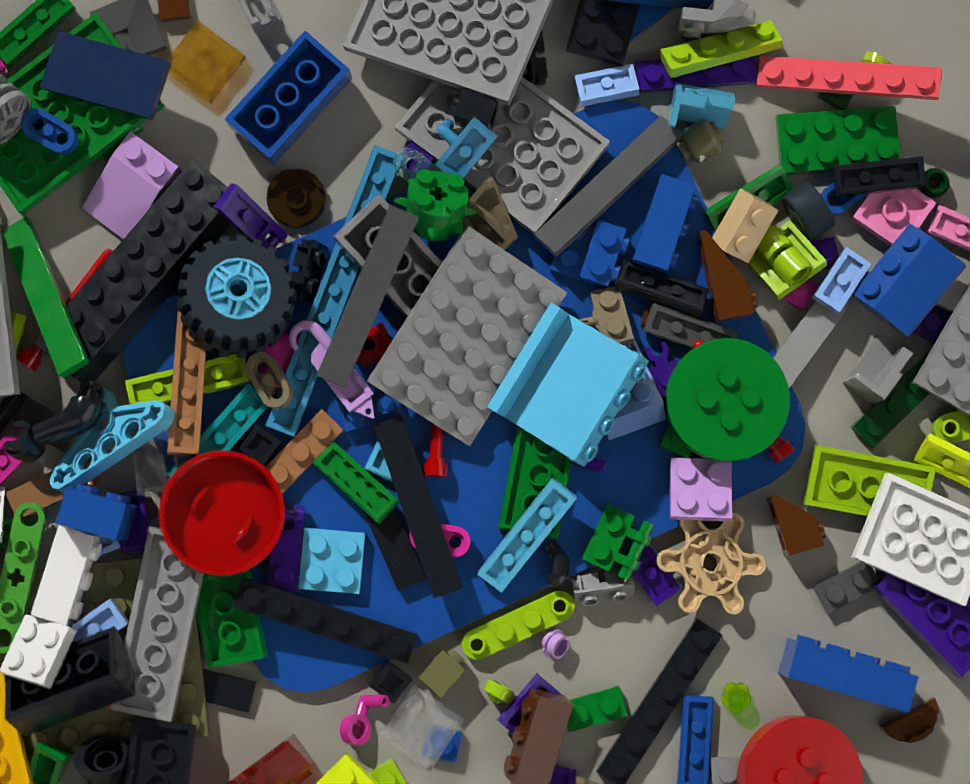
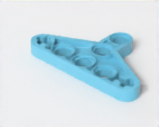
[50,386,174,493]

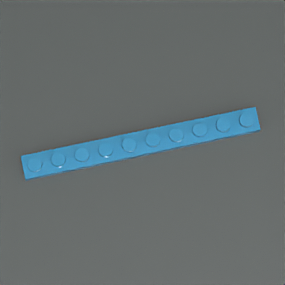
[265,145,403,437]

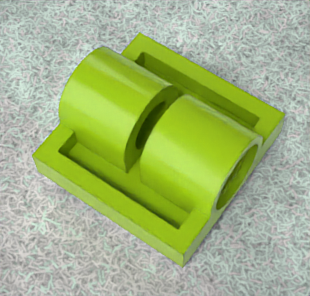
[745,220,827,301]

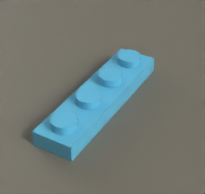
[477,477,577,593]

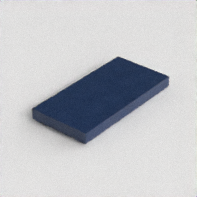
[40,31,172,121]

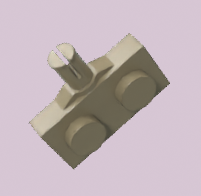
[578,286,634,346]

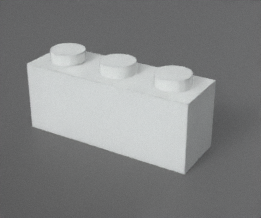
[31,525,102,626]

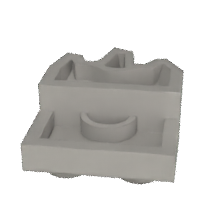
[676,0,756,41]

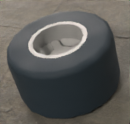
[782,182,835,241]

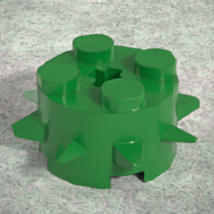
[394,169,478,241]

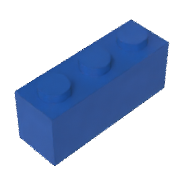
[631,174,698,274]

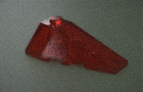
[226,734,315,784]

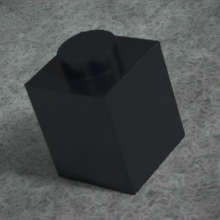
[450,87,499,130]

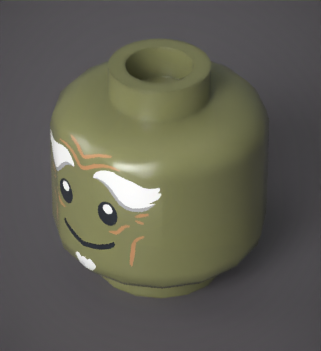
[678,119,724,163]

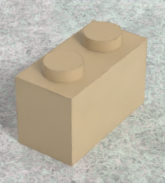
[712,188,779,263]

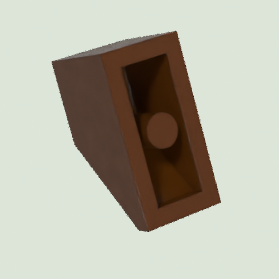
[767,495,826,556]

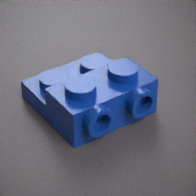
[550,220,630,288]

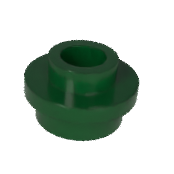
[920,168,950,198]

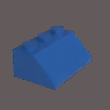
[852,223,967,338]

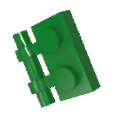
[582,504,655,581]

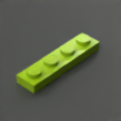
[660,20,783,78]
[125,354,251,404]

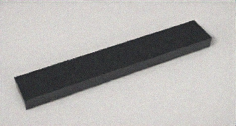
[373,415,463,599]

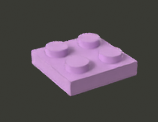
[669,458,732,521]

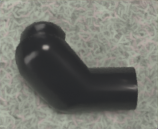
[543,540,571,587]

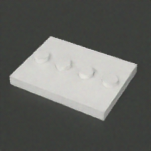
[851,473,970,606]

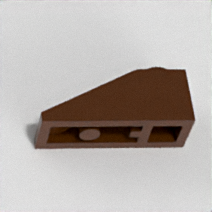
[697,230,758,324]

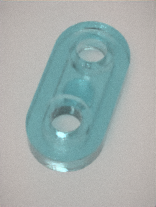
[393,148,443,181]

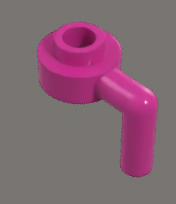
[340,695,389,745]

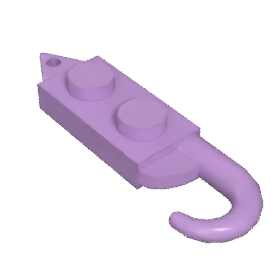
[289,320,375,419]

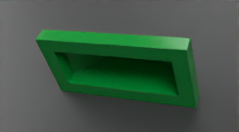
[30,742,75,784]

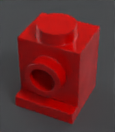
[355,322,391,368]

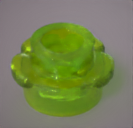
[721,682,751,712]

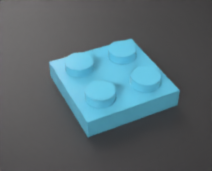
[298,528,366,594]

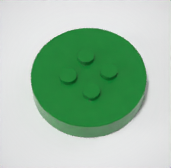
[664,338,790,462]

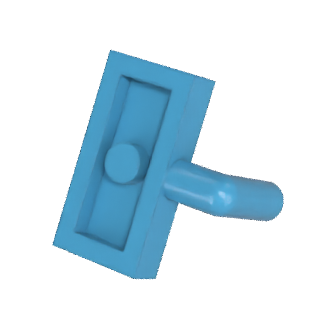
[435,117,498,178]

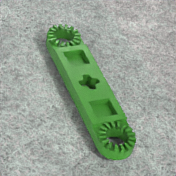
[0,502,47,654]

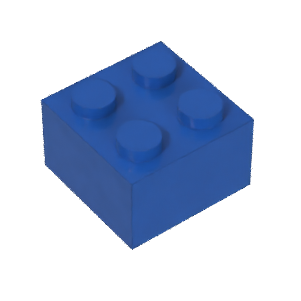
[56,483,138,541]

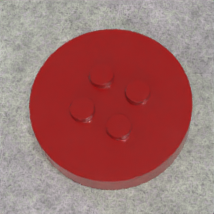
[737,715,863,784]

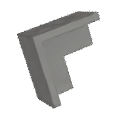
[843,336,913,404]

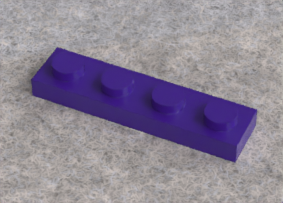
[635,56,757,93]

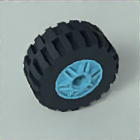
[178,235,297,358]

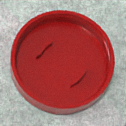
[159,451,285,576]

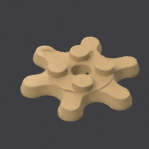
[656,513,766,615]

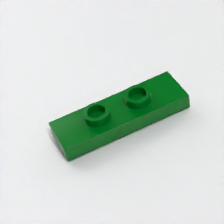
[312,441,400,524]

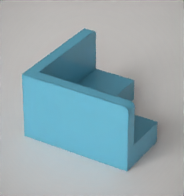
[668,82,735,129]

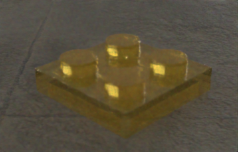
[167,20,246,104]

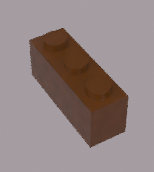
[504,688,573,784]

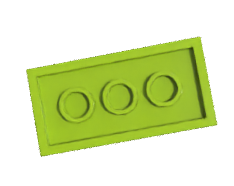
[803,444,936,516]

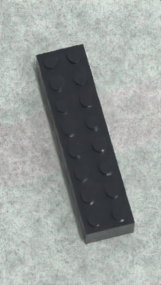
[34,159,230,382]

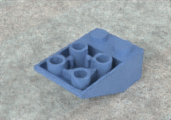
[606,336,666,440]

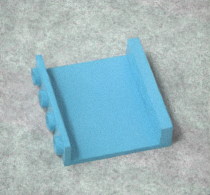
[487,303,648,466]

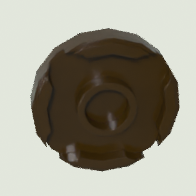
[266,169,326,228]

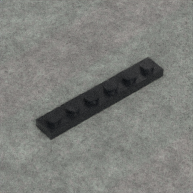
[232,577,418,664]
[596,618,723,784]

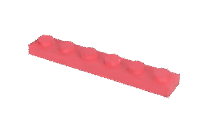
[757,56,943,100]

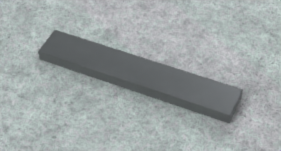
[534,115,683,257]
[316,205,419,387]

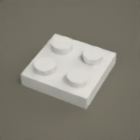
[0,614,77,689]

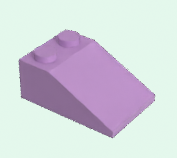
[82,131,182,239]

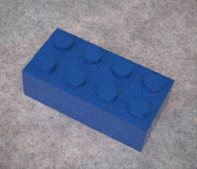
[225,31,352,166]
[778,635,919,713]

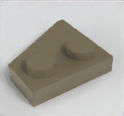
[463,177,518,251]

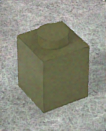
[418,648,466,698]

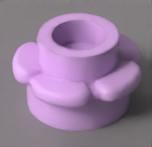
[542,629,570,659]

